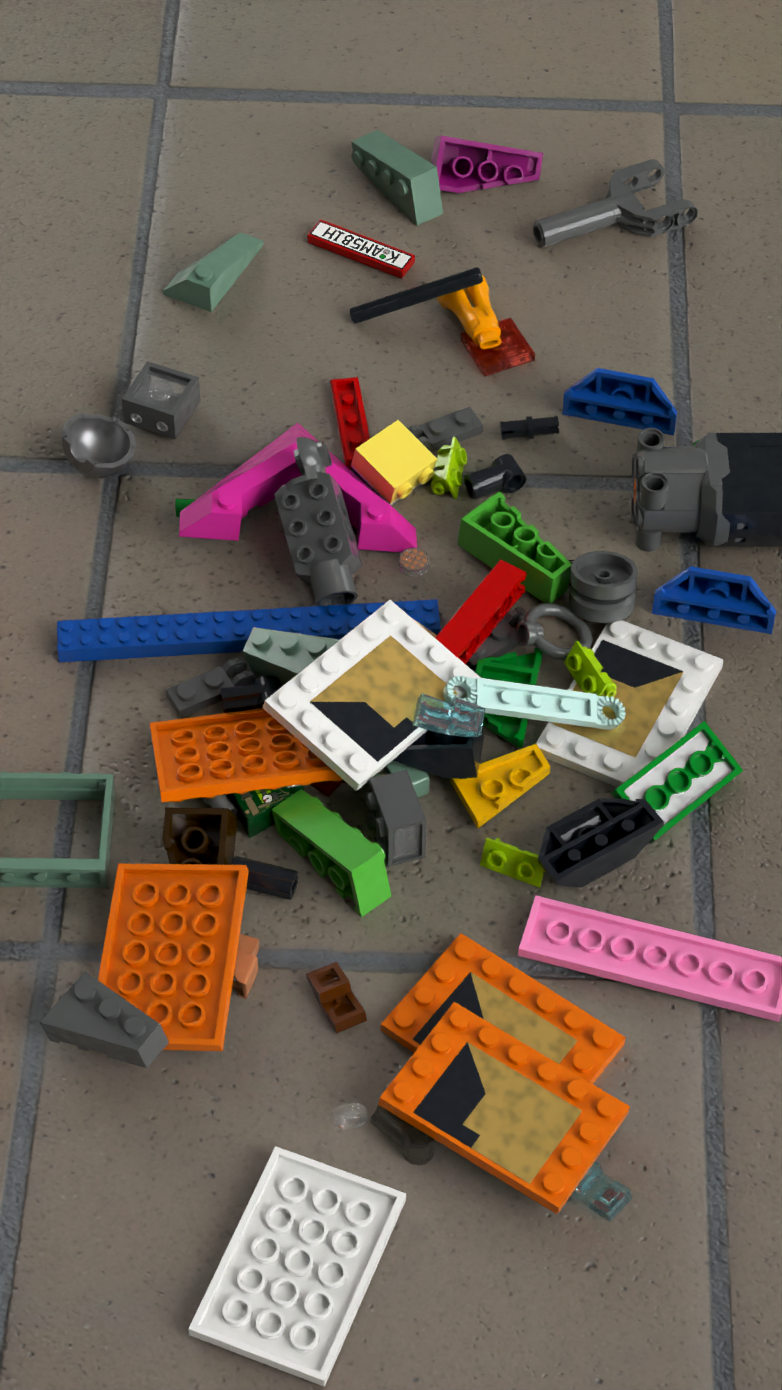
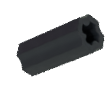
[231,856,299,900]

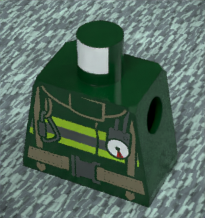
[226,785,304,838]

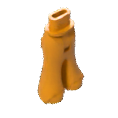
[437,275,501,349]

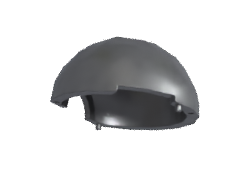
[61,412,136,477]

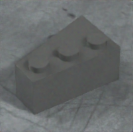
[39,972,169,1068]

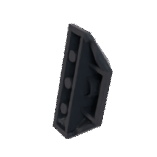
[538,798,664,888]

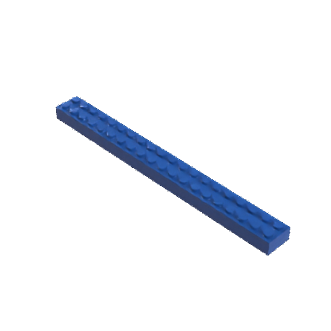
[57,599,441,662]

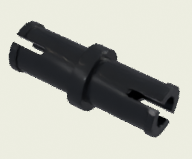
[500,416,559,440]

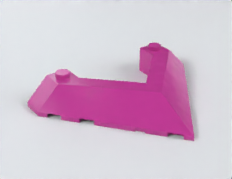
[179,423,417,553]

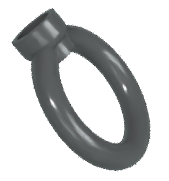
[516,603,592,660]

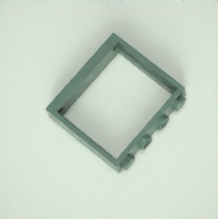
[0,771,116,888]

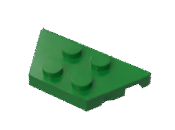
[475,648,543,748]

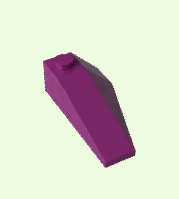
[431,135,543,193]

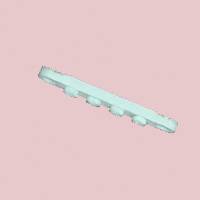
[443,675,626,730]

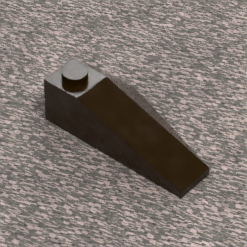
[162,807,237,865]

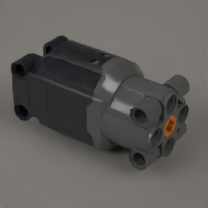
[631,428,782,552]

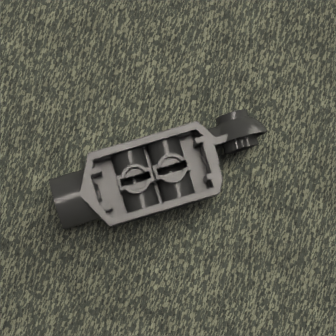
[274,437,362,606]

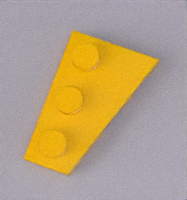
[451,743,550,829]

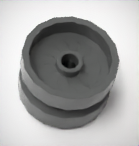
[568,551,638,623]

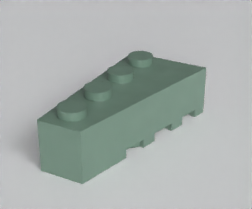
[351,130,443,226]
[243,627,340,686]

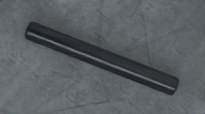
[350,267,483,323]

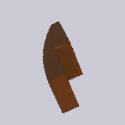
[306,962,367,1034]

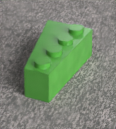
[457,491,572,603]
[271,789,392,917]

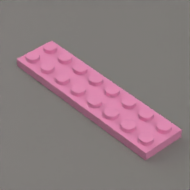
[518,895,782,1022]

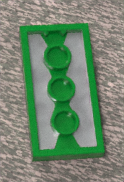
[611,721,744,844]

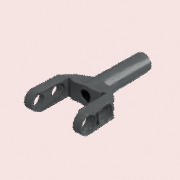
[533,159,698,247]

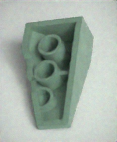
[163,232,264,312]

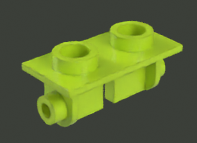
[431,437,467,499]
[564,641,617,697]
[480,838,546,888]

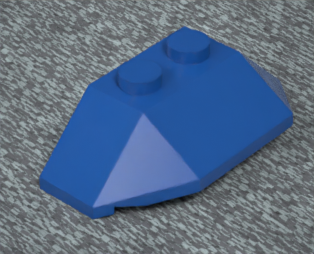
[562,368,677,435]
[652,566,776,634]

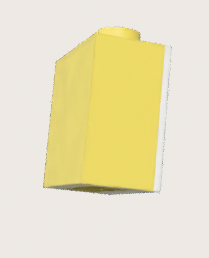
[351,420,437,505]

